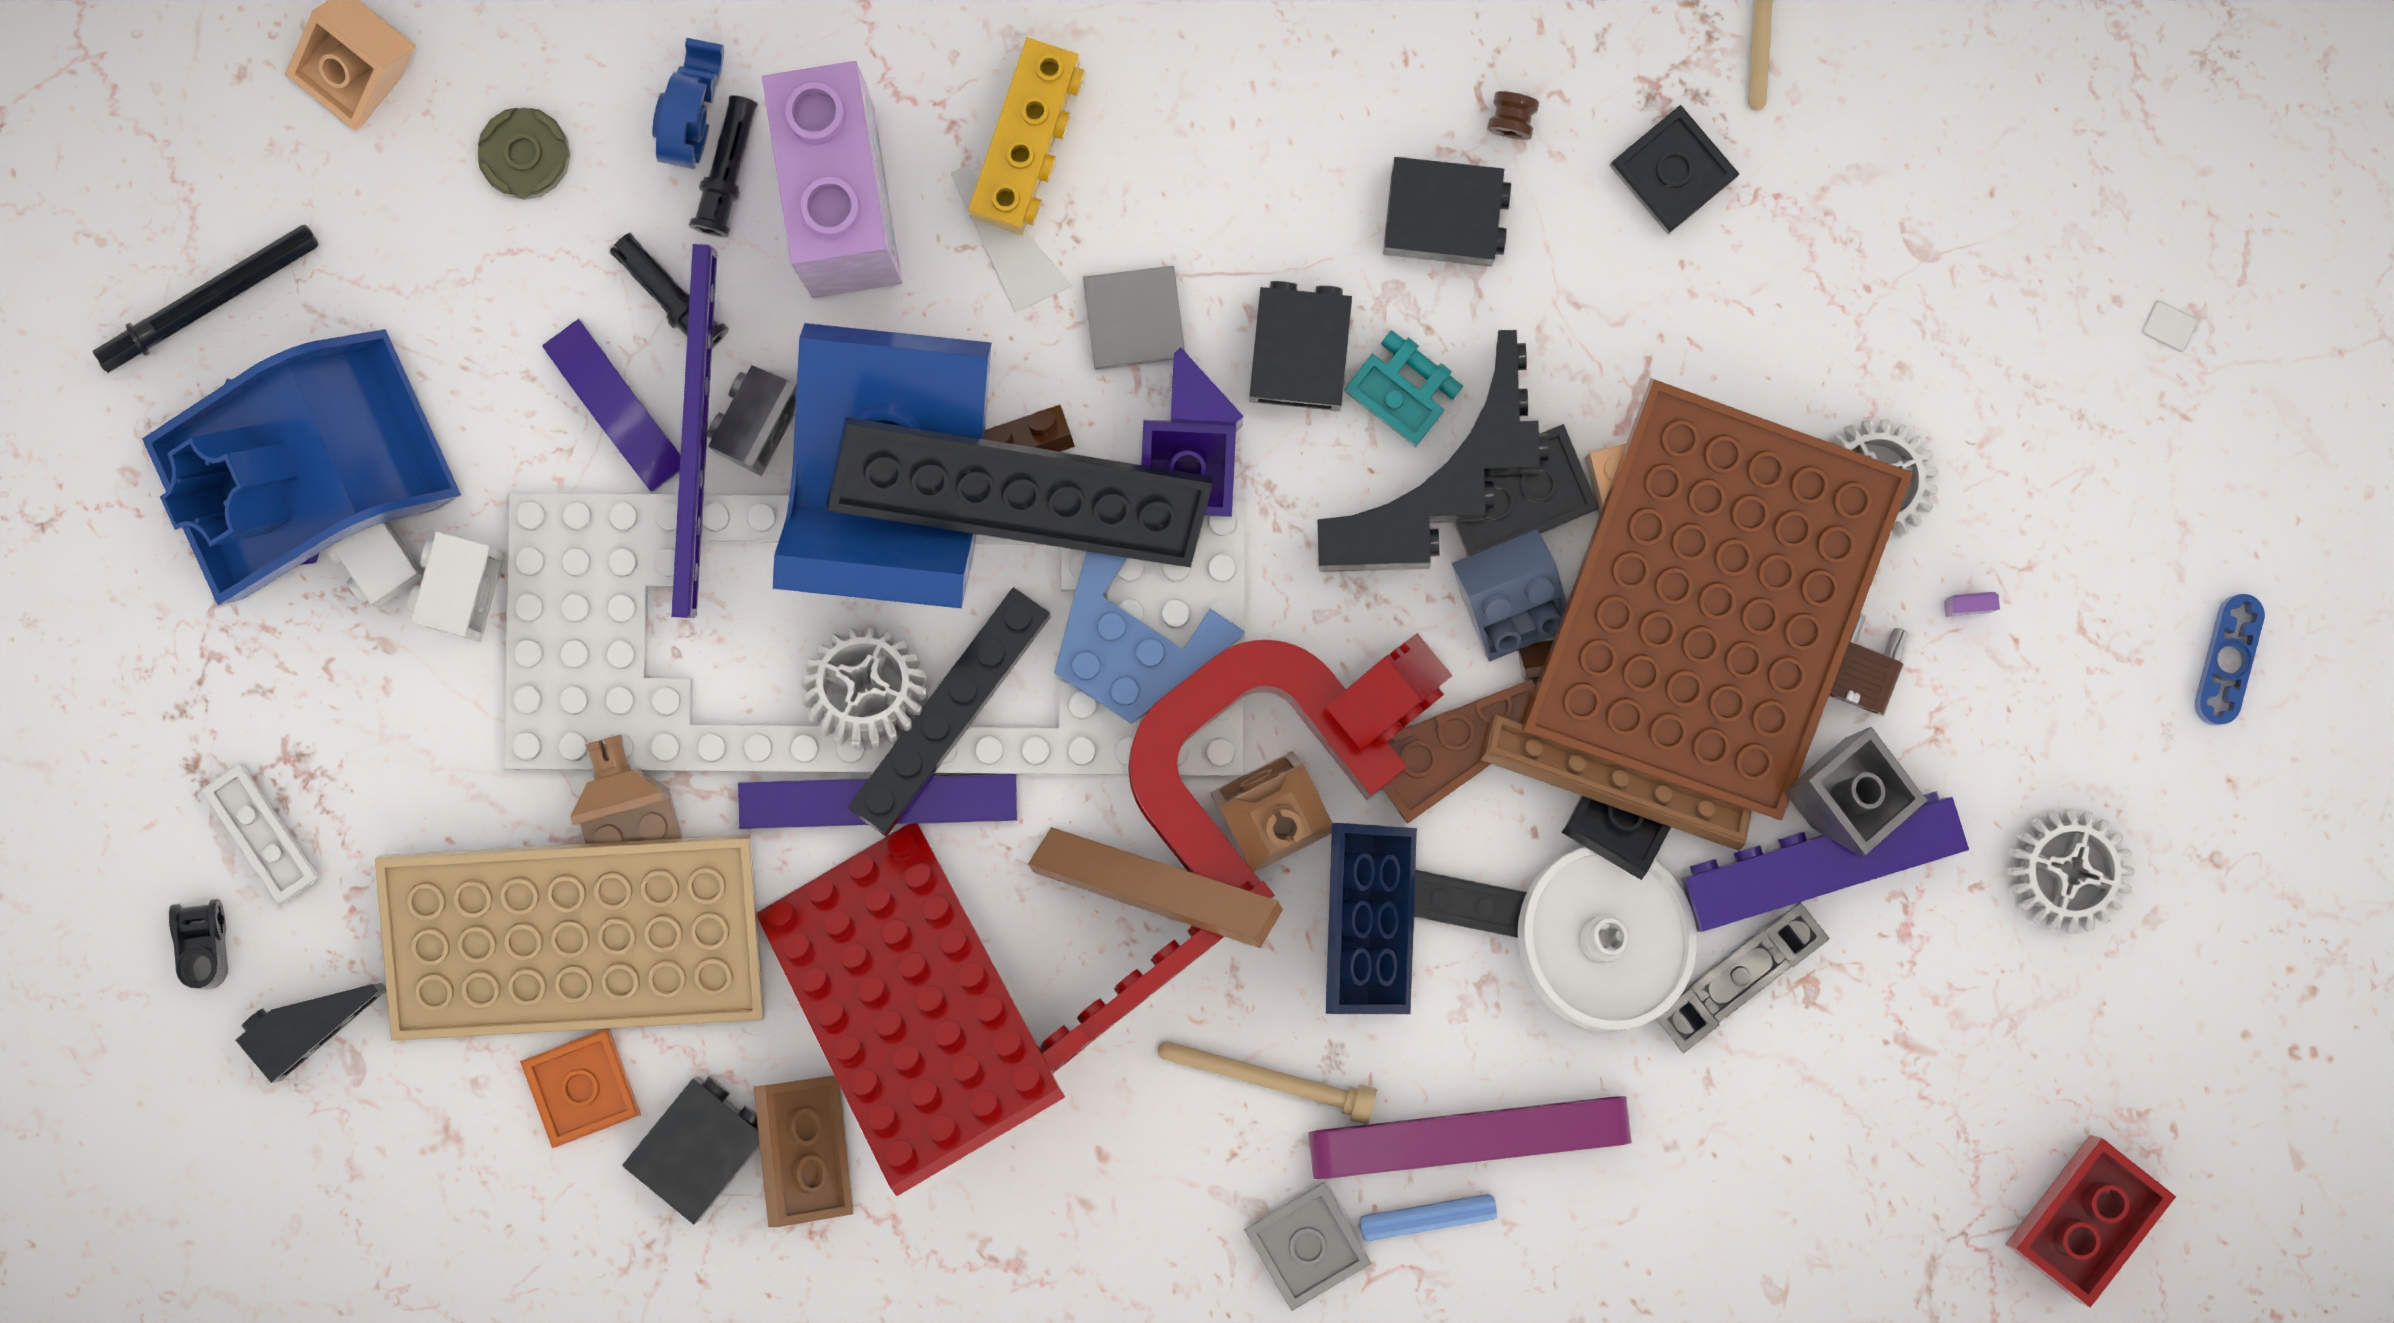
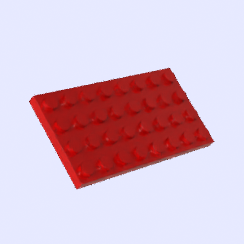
[757,823,1065,1196]

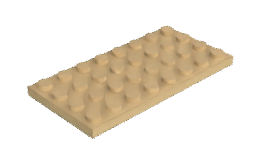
[375,834,764,1041]

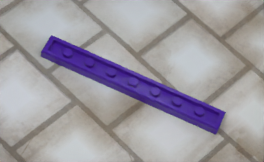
[671,244,718,618]

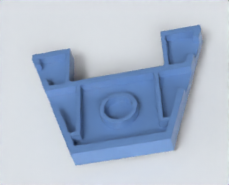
[1054,551,1245,724]

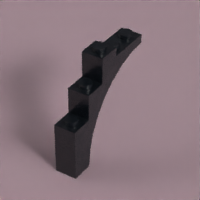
[1317,330,1548,572]

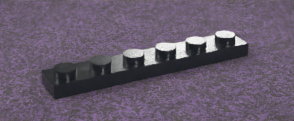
[848,587,1051,837]

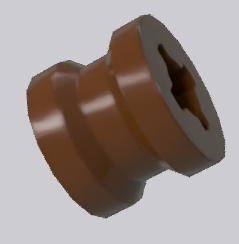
[1487,91,1540,140]

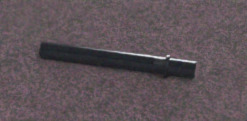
[92,225,319,373]

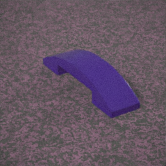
[542,318,681,492]

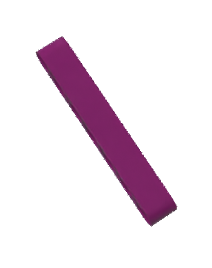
[1308,1096,1632,1179]

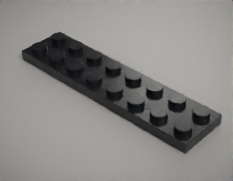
[826,417,1213,568]

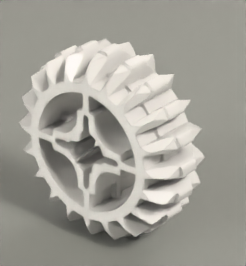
[1829,419,1939,542]
[801,626,927,751]
[2007,808,2135,934]

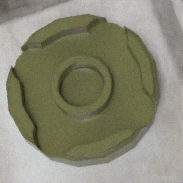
[478,108,570,200]

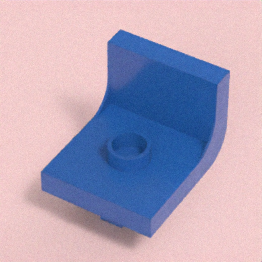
[772,323,992,609]
[142,329,461,606]

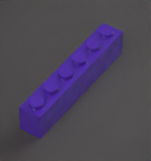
[1681,791,1969,932]

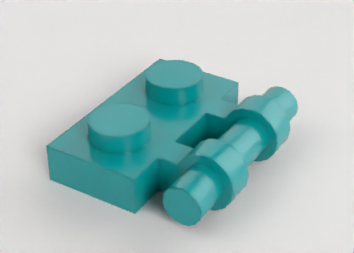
[1344,330,1464,448]

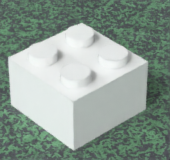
[407,531,505,642]

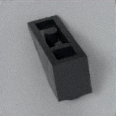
[235,983,387,1083]

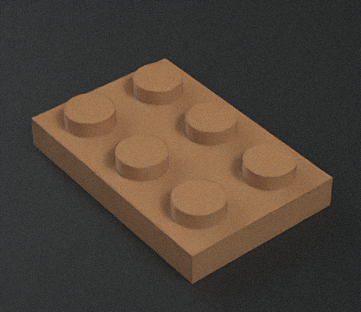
[753,1075,853,1227]

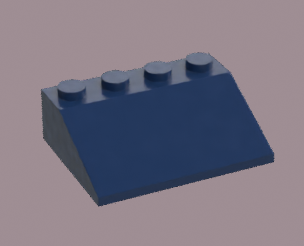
[1325,823,1417,1014]

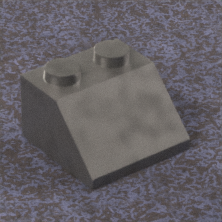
[707,365,797,477]
[1784,727,1928,857]

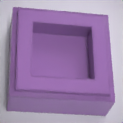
[1944,592,2000,617]

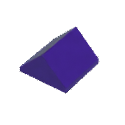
[1170,347,1244,432]
[1141,419,1236,517]

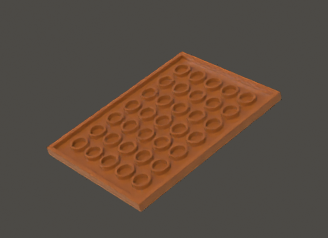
[1522,378,1913,821]

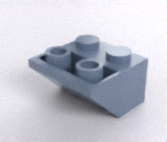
[1451,529,1567,662]

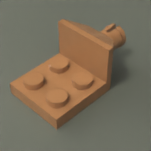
[570,735,682,844]
[1210,751,1332,872]

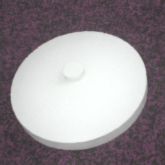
[1518,847,1697,1032]

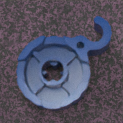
[652,38,724,169]

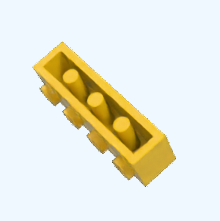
[968,37,1085,235]

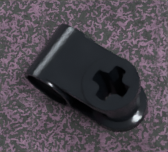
[169,899,228,990]

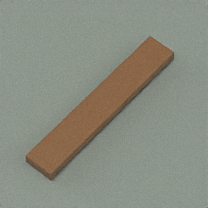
[1481,714,1752,851]
[1028,827,1283,948]

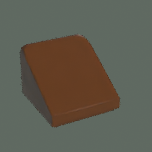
[1518,640,1553,680]

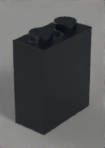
[1383,157,1511,267]
[1249,281,1352,411]
[622,1076,760,1225]

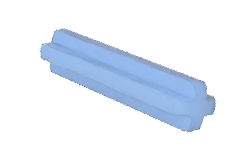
[1359,1194,1497,1241]

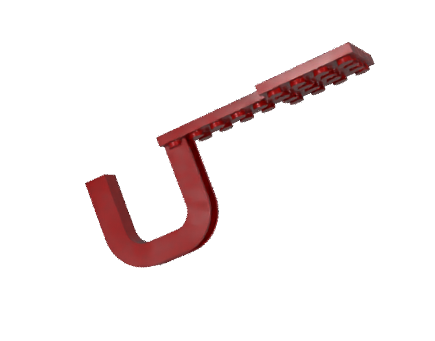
[1039,640,1407,1073]

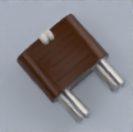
[1829,613,1909,716]

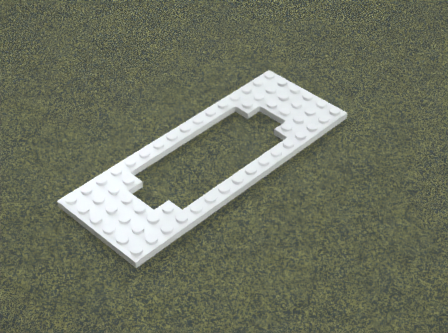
[504,493,1246,776]

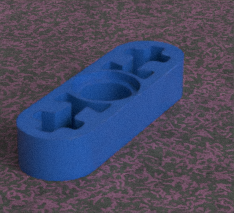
[2194,594,2265,725]

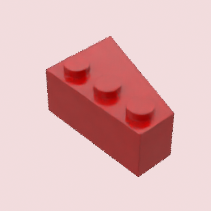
[1326,633,1453,751]

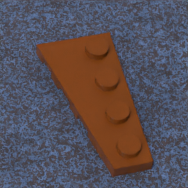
[1382,679,1537,824]

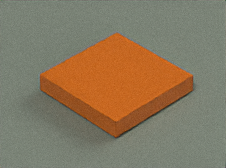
[520,1028,641,1148]

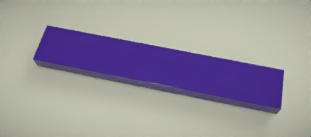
[738,774,1017,829]

